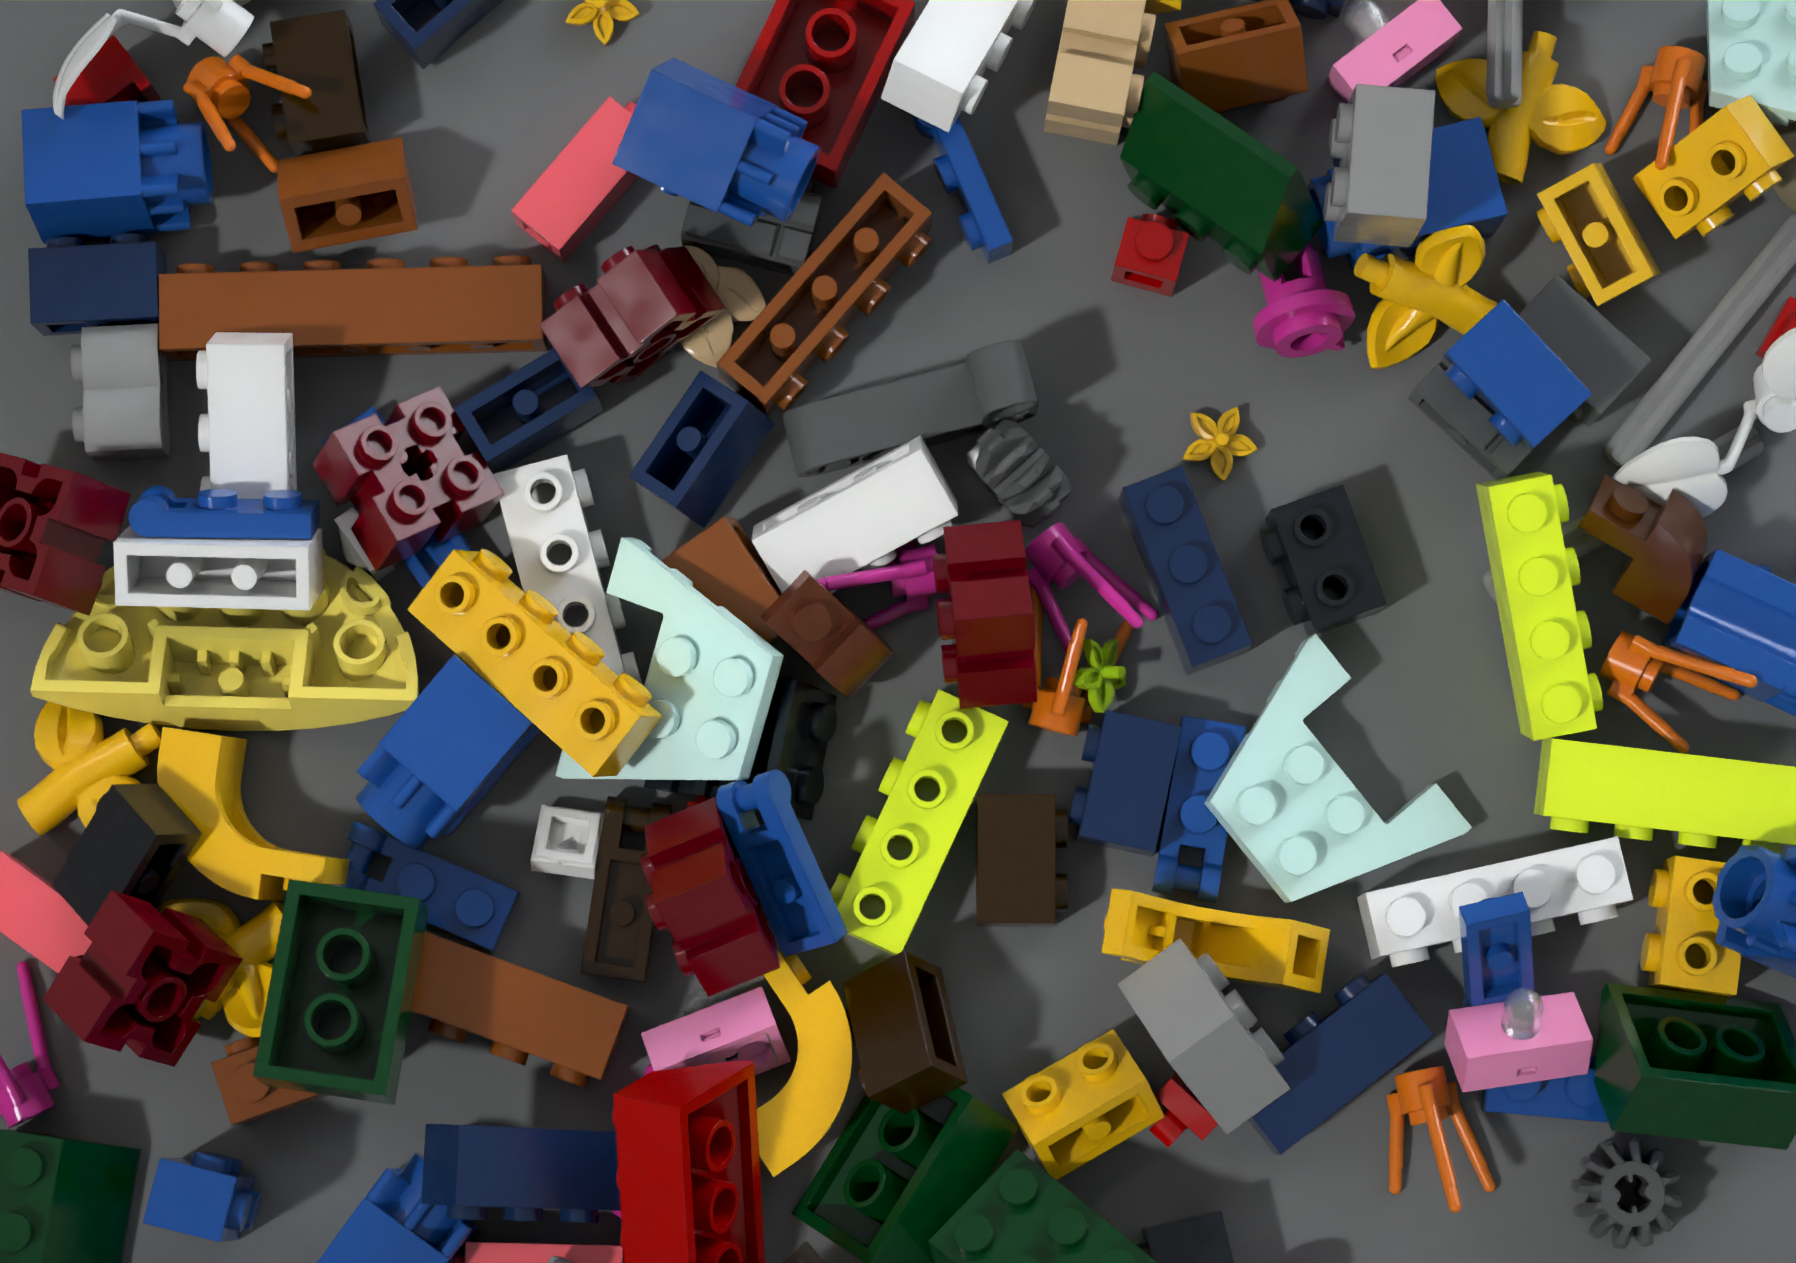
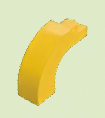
[157,727,350,901]
[1101,888,1330,993]
[757,949,853,1177]

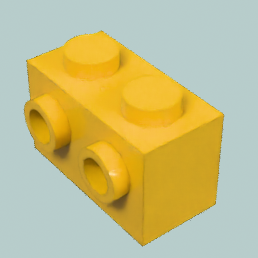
[1632,94,1795,239]
[1536,163,1661,306]
[1640,855,1741,997]
[1002,1029,1165,1180]

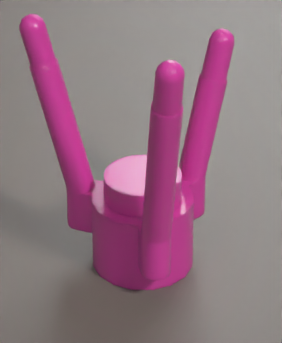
[1025,522,1159,654]
[816,541,944,630]
[0,961,61,1129]

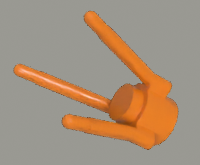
[1604,46,1708,170]
[183,54,312,173]
[1022,584,1134,737]
[1600,630,1758,753]
[1386,1066,1496,1213]

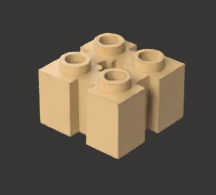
[1043,0,1156,146]

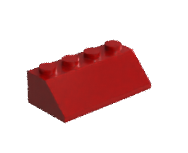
[612,1060,765,1263]

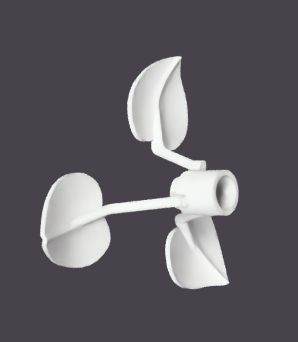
[53,0,254,120]
[1612,327,1796,518]

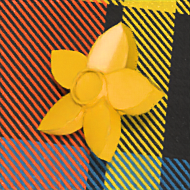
[565,0,641,46]
[1181,407,1258,482]

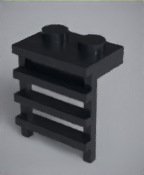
[644,678,837,821]

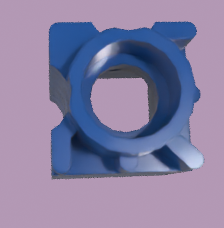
[612,57,821,227]
[21,99,213,244]
[1308,117,1508,270]
[1661,549,1796,716]
[356,654,541,850]
[1712,845,1796,979]
[317,1152,480,1263]

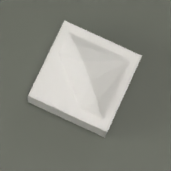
[334,507,396,581]
[531,804,604,879]

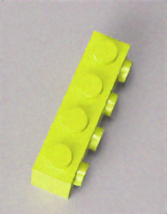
[1476,472,1603,741]
[830,689,1009,956]
[1534,738,1796,855]

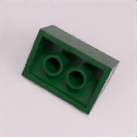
[1120,71,1323,282]
[1594,982,1796,1150]
[792,1087,1019,1263]
[0,1129,141,1263]

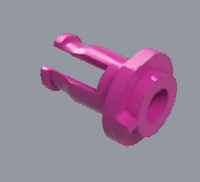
[1252,241,1355,358]

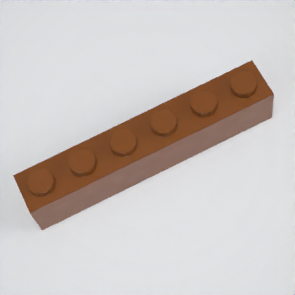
[159,255,548,361]

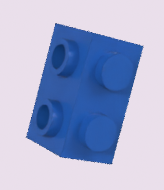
[1443,299,1592,450]
[143,1151,261,1242]

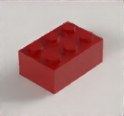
[736,0,915,189]

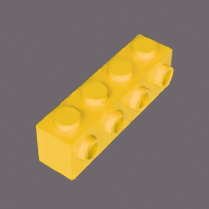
[407,549,663,777]

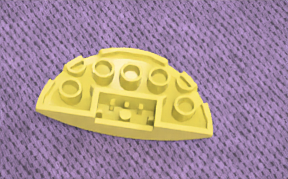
[30,546,419,731]

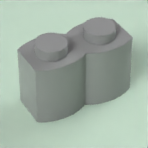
[71,323,170,461]

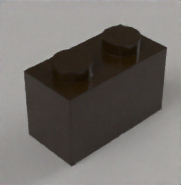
[262,9,371,157]
[976,794,1068,927]
[843,950,968,1114]

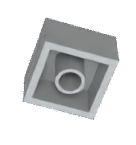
[1324,84,1435,247]
[1117,938,1290,1135]

